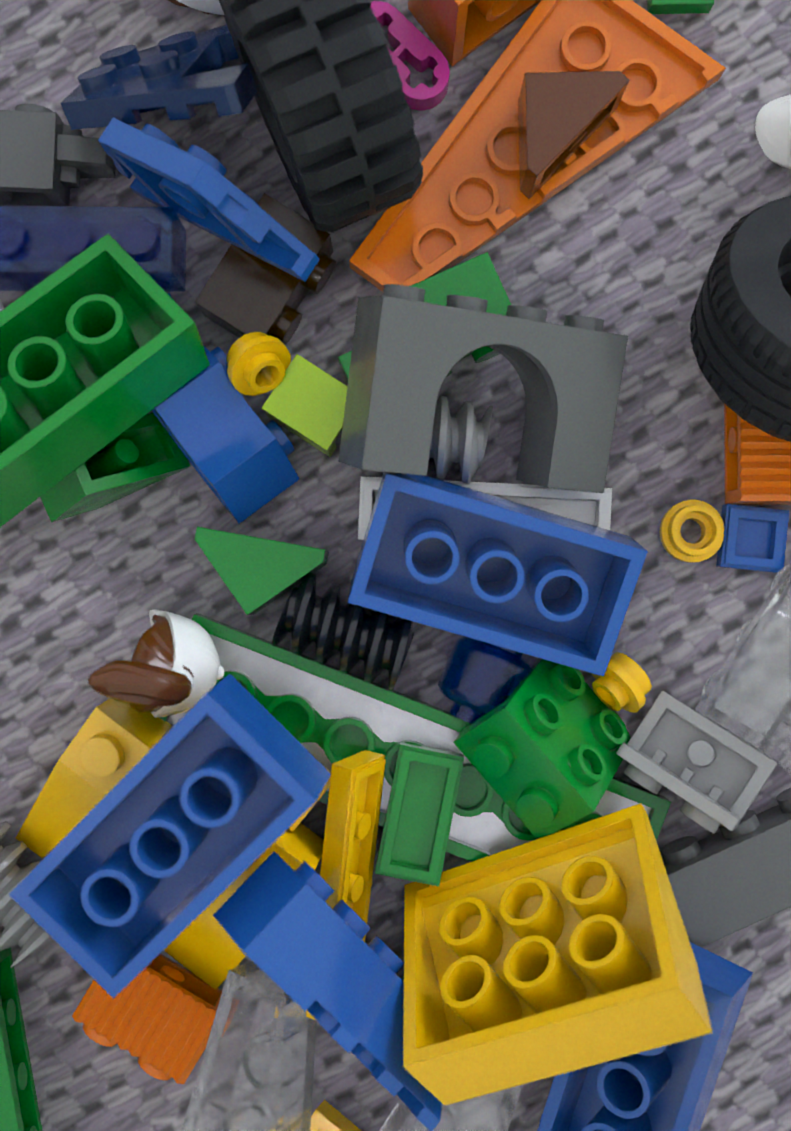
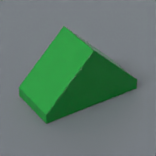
[195,527,329,615]

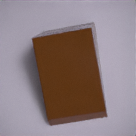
[518,71,630,199]

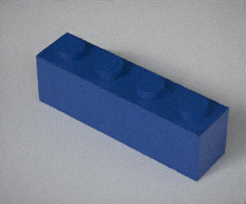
[213,851,442,1131]

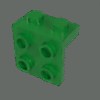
[453,658,631,839]

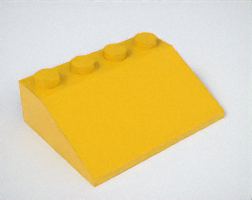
[15,698,324,990]
[403,803,713,1106]

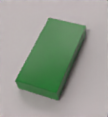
[375,742,464,887]

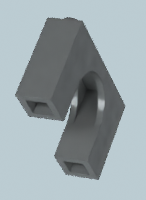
[338,284,628,493]

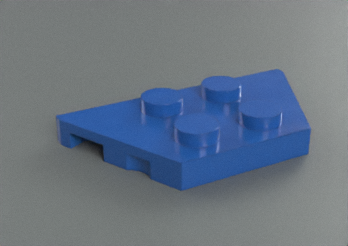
[98,118,320,282]

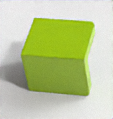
[262,354,348,457]

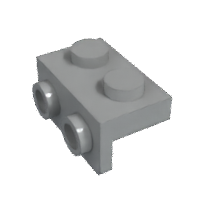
[616,690,778,833]

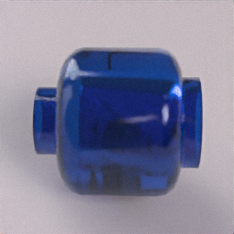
[438,636,531,723]

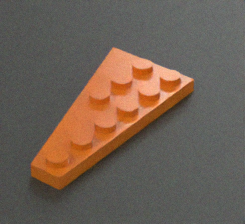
[349,0,726,292]

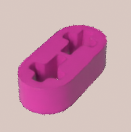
[371,1,450,111]

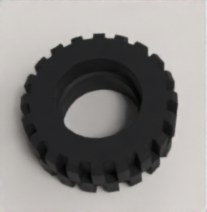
[219,0,423,233]

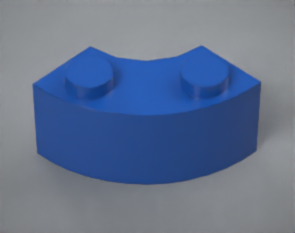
[151,345,300,524]

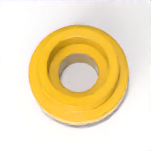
[226,332,291,396]
[659,500,724,563]
[592,652,652,713]

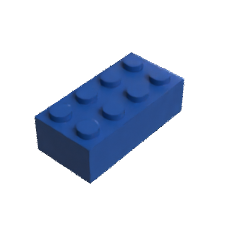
[348,472,648,677]
[9,674,331,998]
[537,942,753,1131]

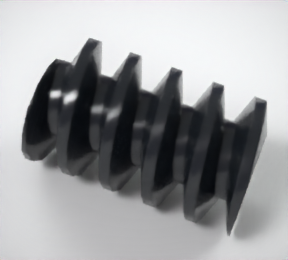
[272,573,415,691]

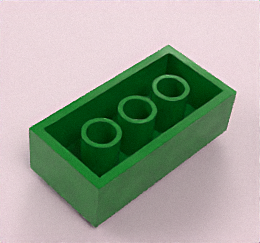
[0,233,210,528]

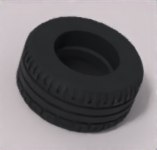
[690,195,791,442]

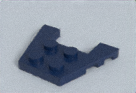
[61,24,257,130]

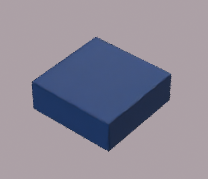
[716,504,789,573]

